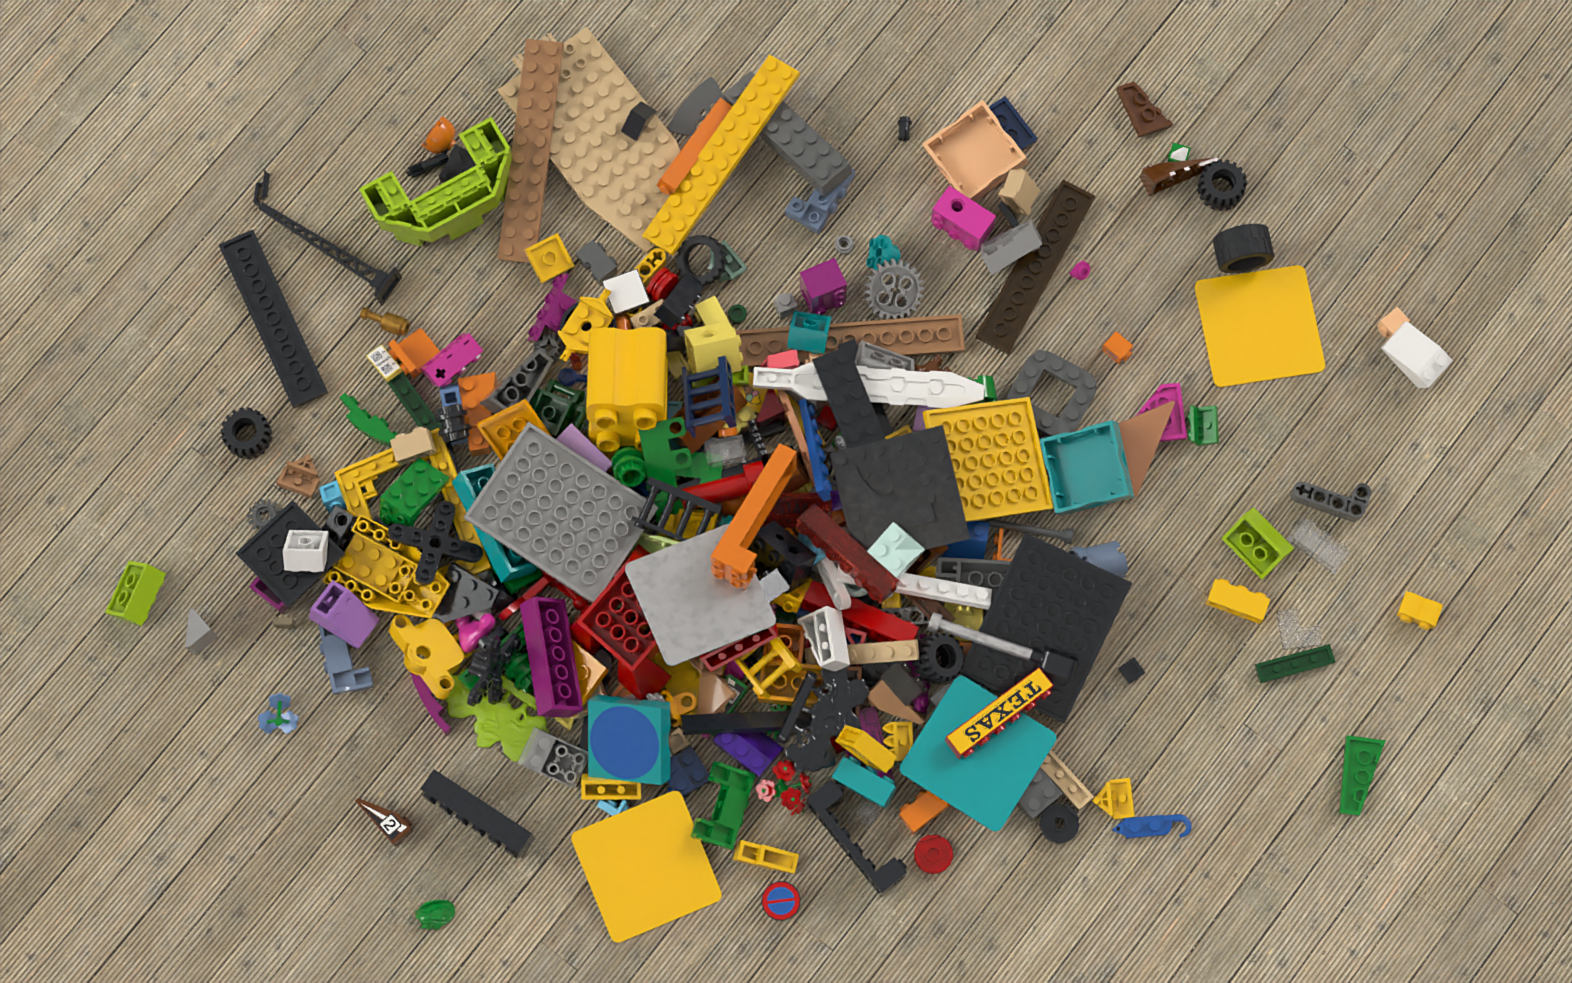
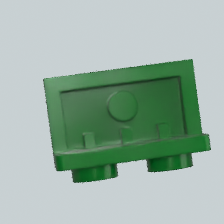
[1187,405,1219,446]

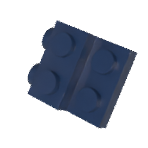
[667,746,710,798]

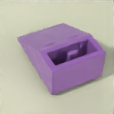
[309,580,380,649]

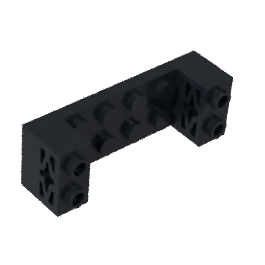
[807,779,907,897]

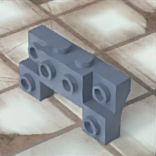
[785,168,855,234]
[318,625,374,695]

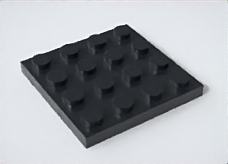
[235,500,346,608]

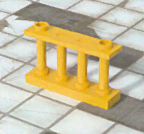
[734,637,803,699]

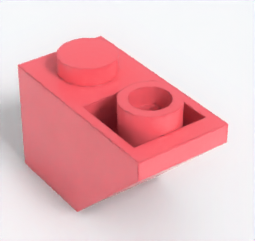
[760,350,799,370]

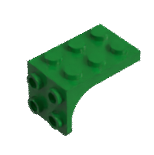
[380,458,450,527]

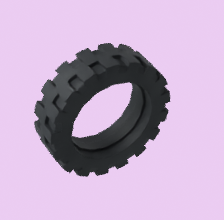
[676,235,727,286]

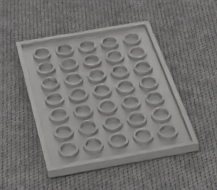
[463,422,659,603]

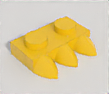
[882,722,913,762]

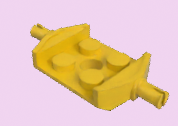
[557,288,614,362]

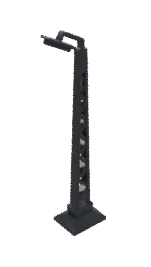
[254,170,402,306]

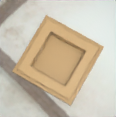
[669,728,690,755]

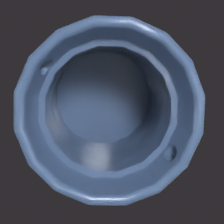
[1068,541,1128,578]

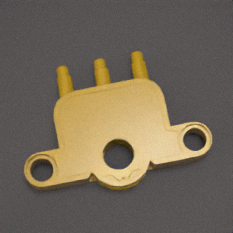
[389,614,475,699]

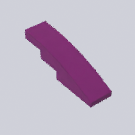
[410,672,452,736]

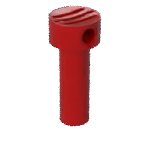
[681,460,764,511]

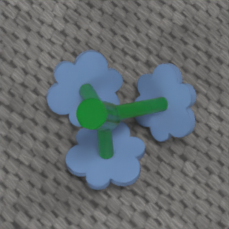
[258,693,299,734]

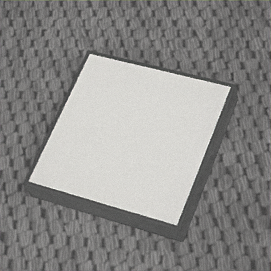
[602,269,650,317]

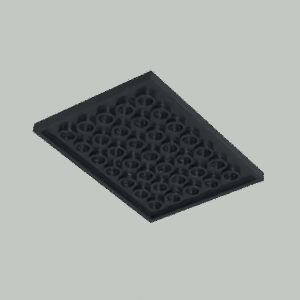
[961,532,1132,724]

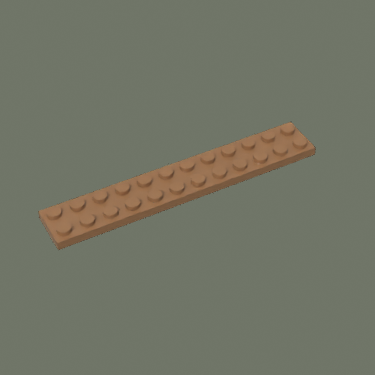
[498,39,564,264]
[735,314,965,368]

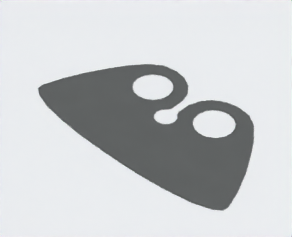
[669,77,725,135]

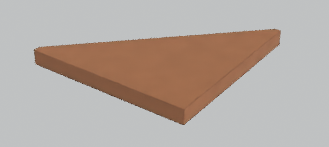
[1118,400,1175,497]

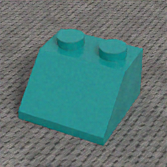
[787,310,832,354]

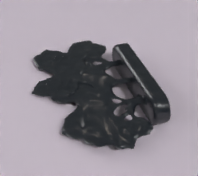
[775,667,870,773]

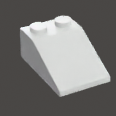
[1381,321,1453,388]

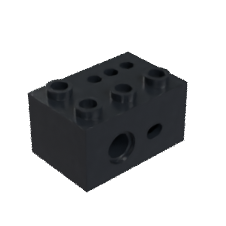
[748,521,817,594]

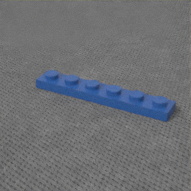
[799,398,832,502]

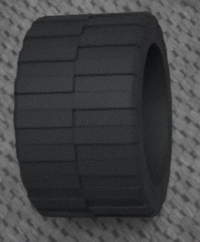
[1212,223,1275,273]

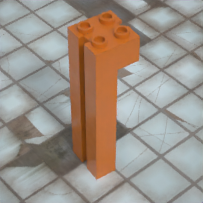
[710,443,797,590]

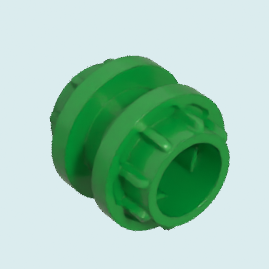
[611,447,648,487]
[504,652,534,693]

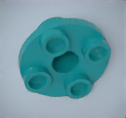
[866,234,901,270]

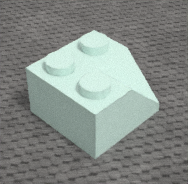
[867,522,925,579]

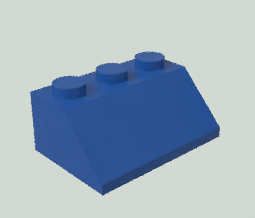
[941,521,990,559]

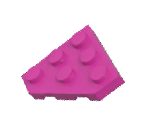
[1136,383,1187,442]

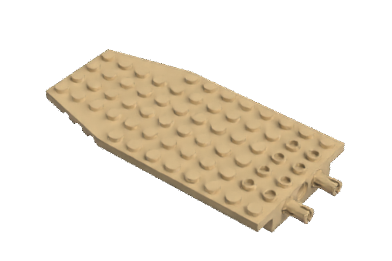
[497,27,706,254]

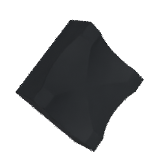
[439,144,476,183]

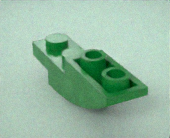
[339,393,398,448]

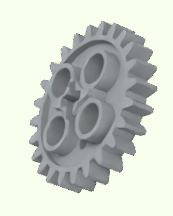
[863,259,925,319]

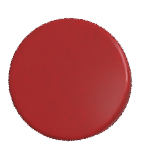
[646,267,678,303]

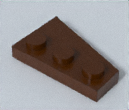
[1116,82,1173,138]

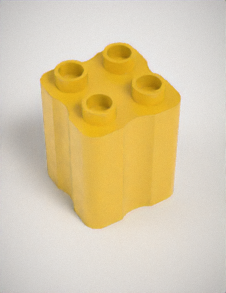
[586,327,668,452]

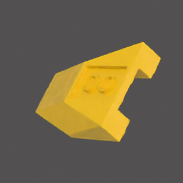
[322,514,450,619]

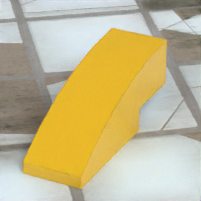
[733,840,799,874]

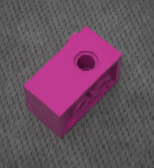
[931,186,996,251]

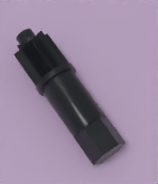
[406,152,449,178]

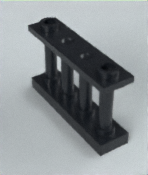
[631,477,722,542]

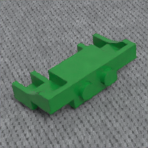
[690,762,755,850]

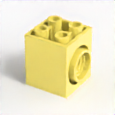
[684,321,743,377]

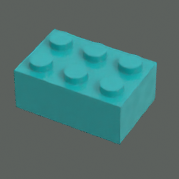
[832,756,897,810]

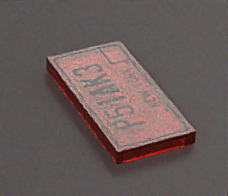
[761,493,832,528]

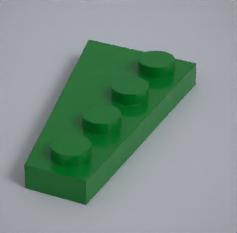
[1339,735,1386,816]

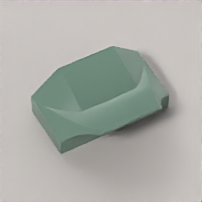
[708,240,748,282]

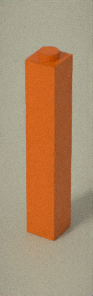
[656,98,733,195]

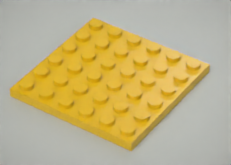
[922,397,1054,522]

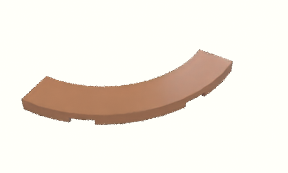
[777,389,815,487]

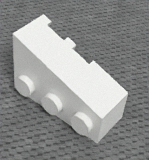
[797,606,850,672]

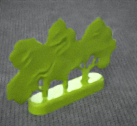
[446,668,550,762]

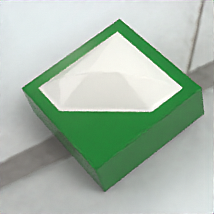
[1167,142,1191,162]

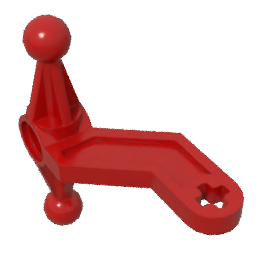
[498,570,588,622]

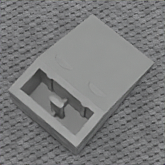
[518,726,588,789]

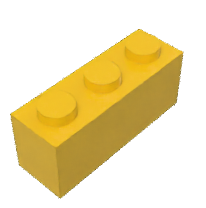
[1205,578,1270,624]
[581,774,641,800]

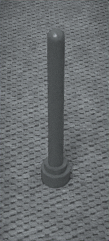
[981,519,1074,544]

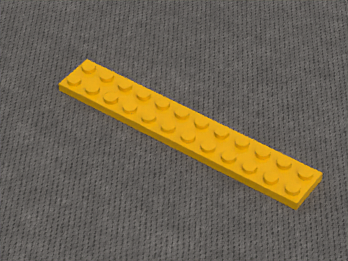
[642,54,801,256]

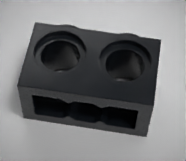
[322,505,358,551]

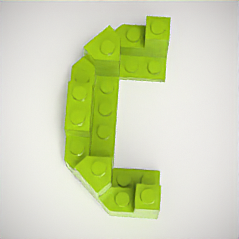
[359,117,513,247]

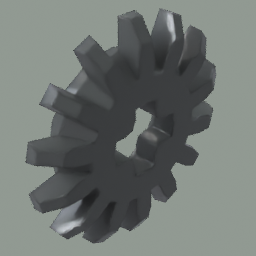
[247,499,281,530]

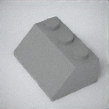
[855,340,915,371]

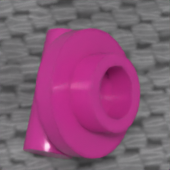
[1069,260,1090,280]

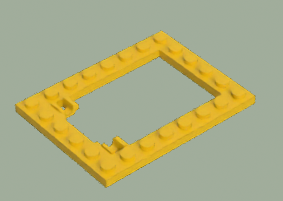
[334,428,492,613]

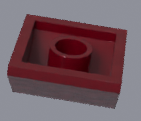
[756,389,785,428]

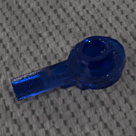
[558,368,587,387]

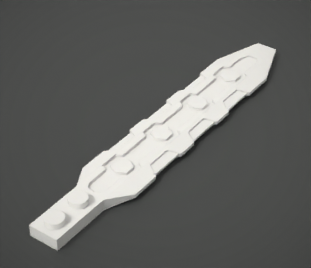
[753,363,984,409]

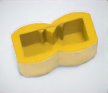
[1396,591,1443,630]

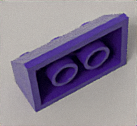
[713,732,784,780]

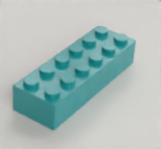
[452,463,538,583]

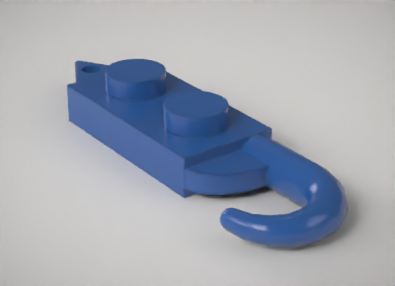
[1112,814,1192,839]

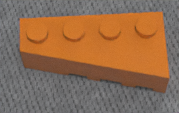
[458,372,498,457]

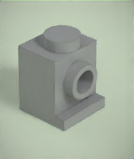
[773,293,797,319]

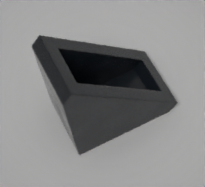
[621,101,657,142]

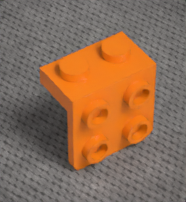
[388,329,440,379]

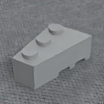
[981,219,1042,275]

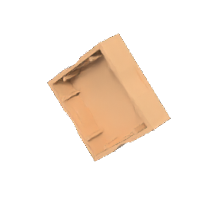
[922,100,1028,202]

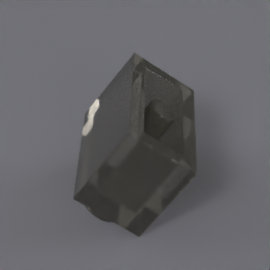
[880,661,927,707]

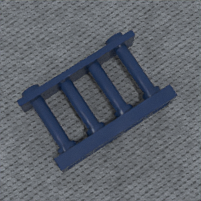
[680,356,737,438]

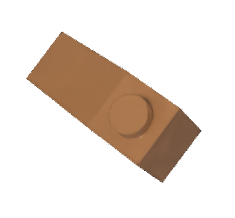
[867,676,925,725]

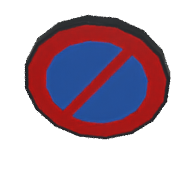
[761,881,801,921]

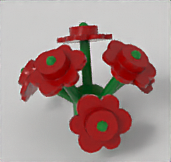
[756,760,812,816]

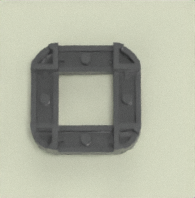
[1006,350,1096,437]

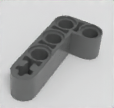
[1290,481,1371,522]

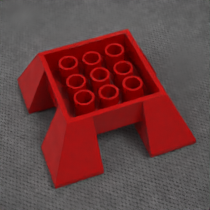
[569,544,672,700]

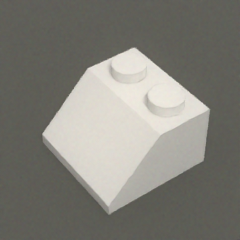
[283,530,328,572]

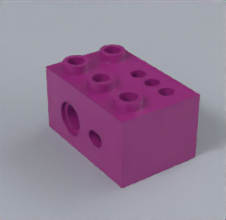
[800,258,847,315]

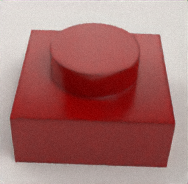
[817,405,837,432]

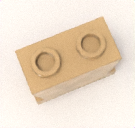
[998,169,1041,216]

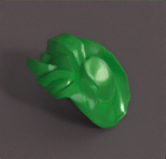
[415,899,455,930]

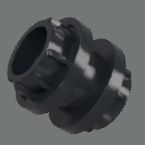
[434,404,472,443]

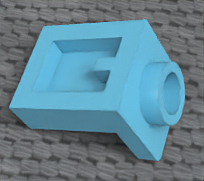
[319,480,347,514]
[597,799,630,816]

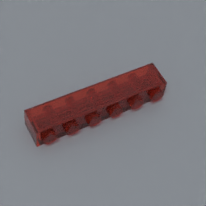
[796,503,899,604]

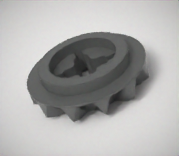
[534,333,564,363]

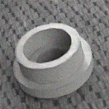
[835,235,853,254]

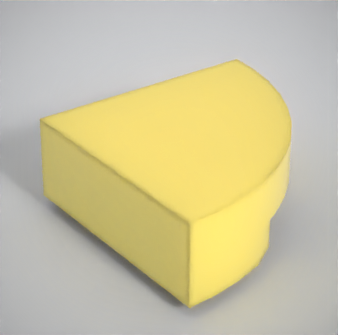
[554,717,574,731]

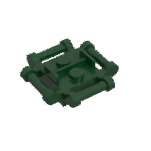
[529,379,587,439]

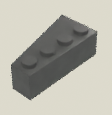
[479,349,554,414]

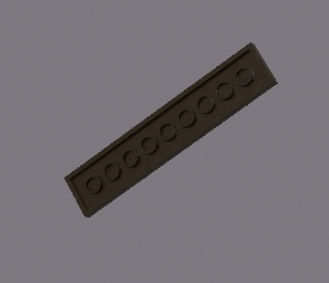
[975,180,1096,355]

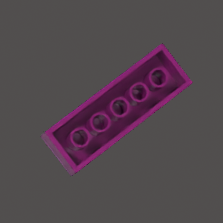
[520,597,584,718]

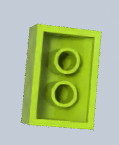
[1221,507,1295,579]
[105,560,166,626]

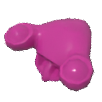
[455,614,495,654]

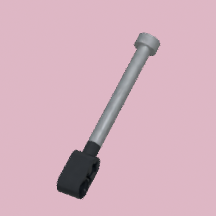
[927,612,1079,680]

